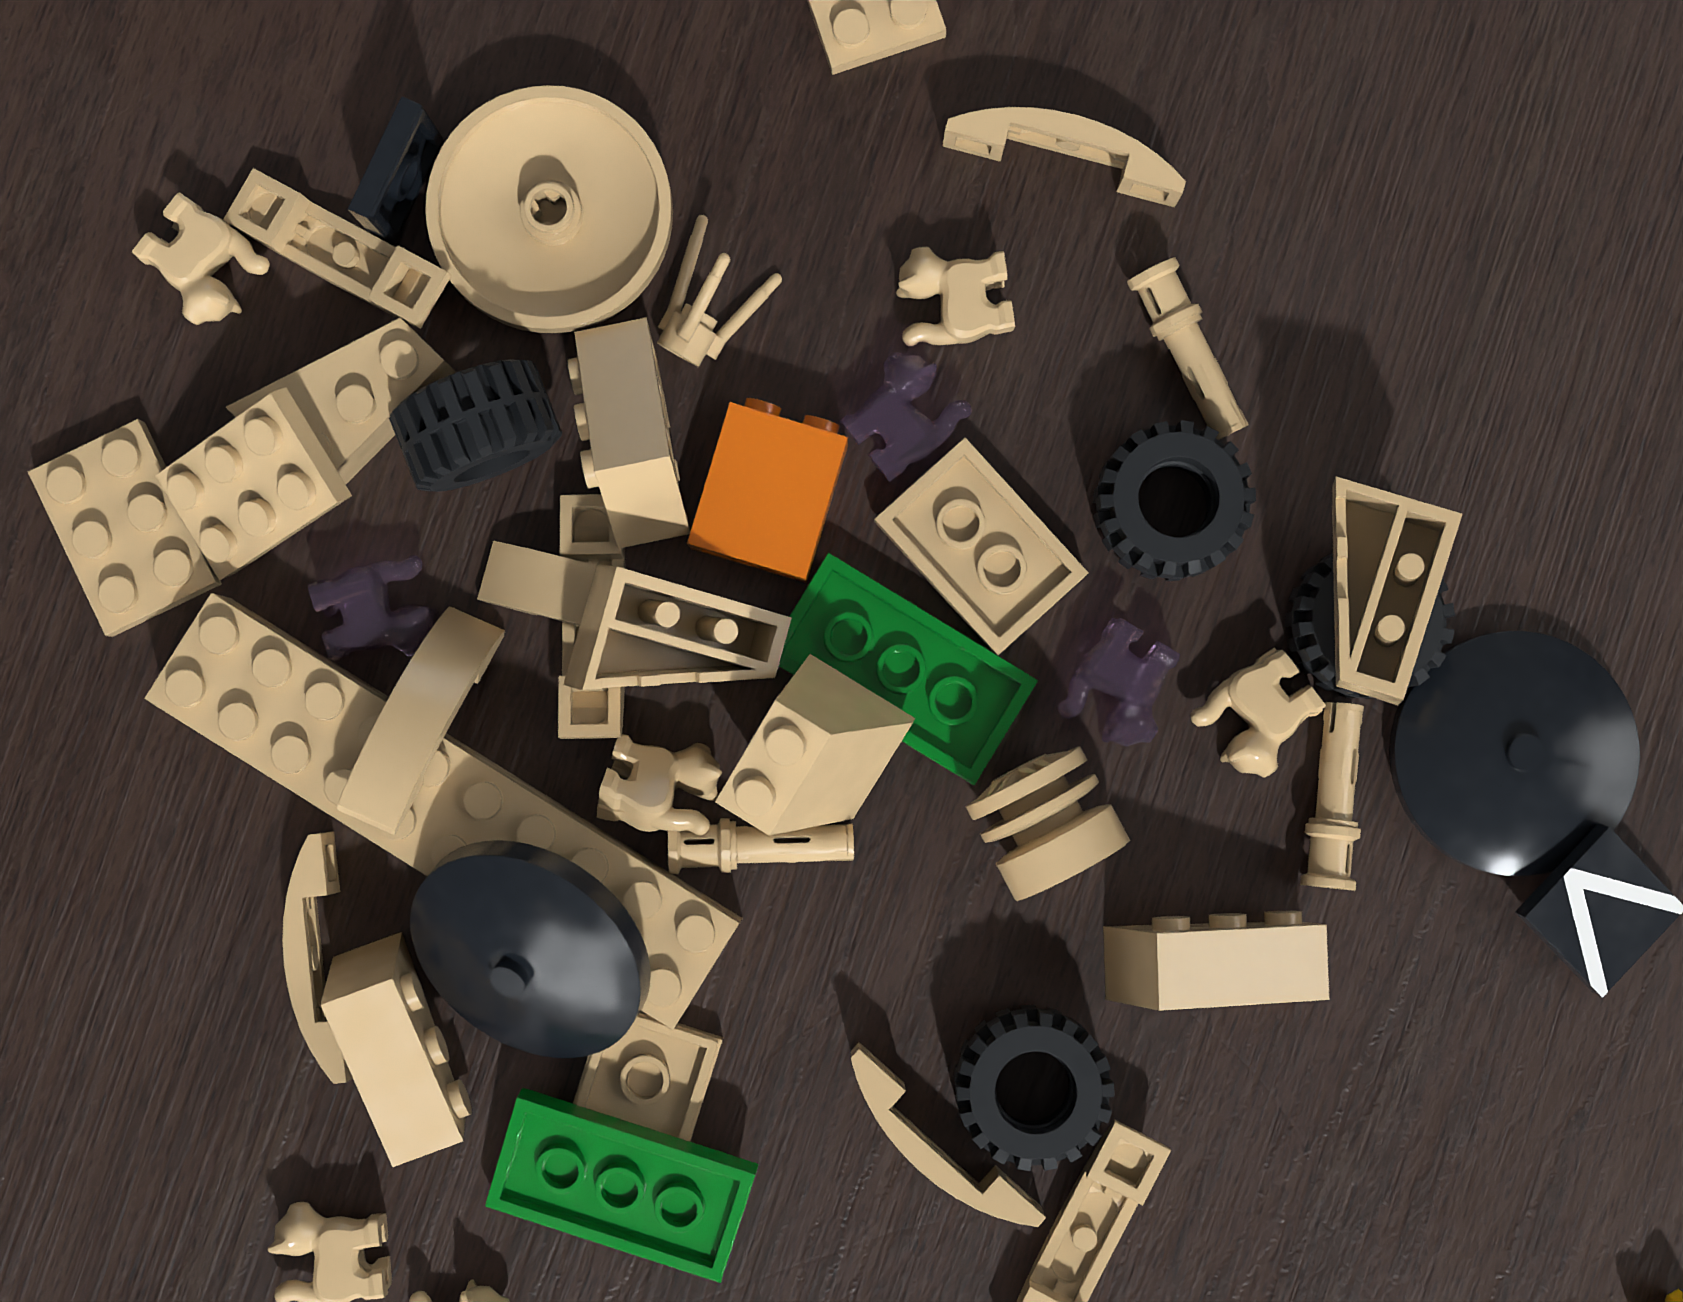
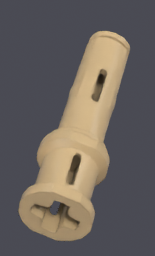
[1127,257,1249,440]
[1300,702,1364,891]
[668,818,854,874]

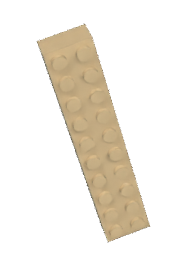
[144,593,743,1030]

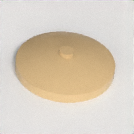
[425,85,673,333]

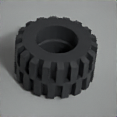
[389,359,562,492]
[1093,420,1256,581]
[1285,553,1455,699]
[953,1005,1114,1171]

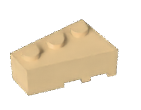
[567,317,690,549]
[226,318,457,485]
[1332,477,1462,705]
[563,564,792,691]
[1103,911,1329,1011]
[320,932,472,1167]

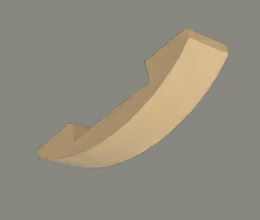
[943,107,1186,207]
[223,168,452,329]
[558,494,625,739]
[477,541,597,626]
[337,606,505,835]
[283,832,353,1084]
[851,1042,1046,1227]
[1017,1119,1171,1302]

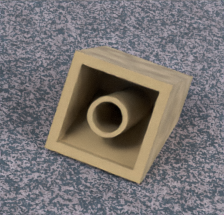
[715,654,915,836]

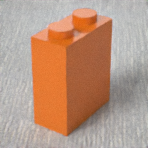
[687,398,848,583]

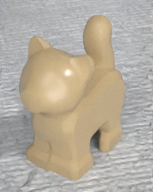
[132,192,270,325]
[896,247,1015,346]
[1190,648,1326,778]
[597,734,722,835]
[268,1202,392,1302]

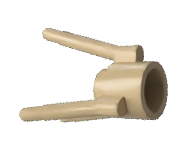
[657,215,782,367]

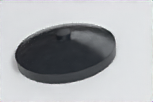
[1389,631,1640,876]
[410,840,651,1058]

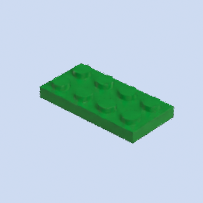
[779,553,1038,785]
[485,1087,759,1283]

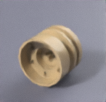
[965,746,1130,901]

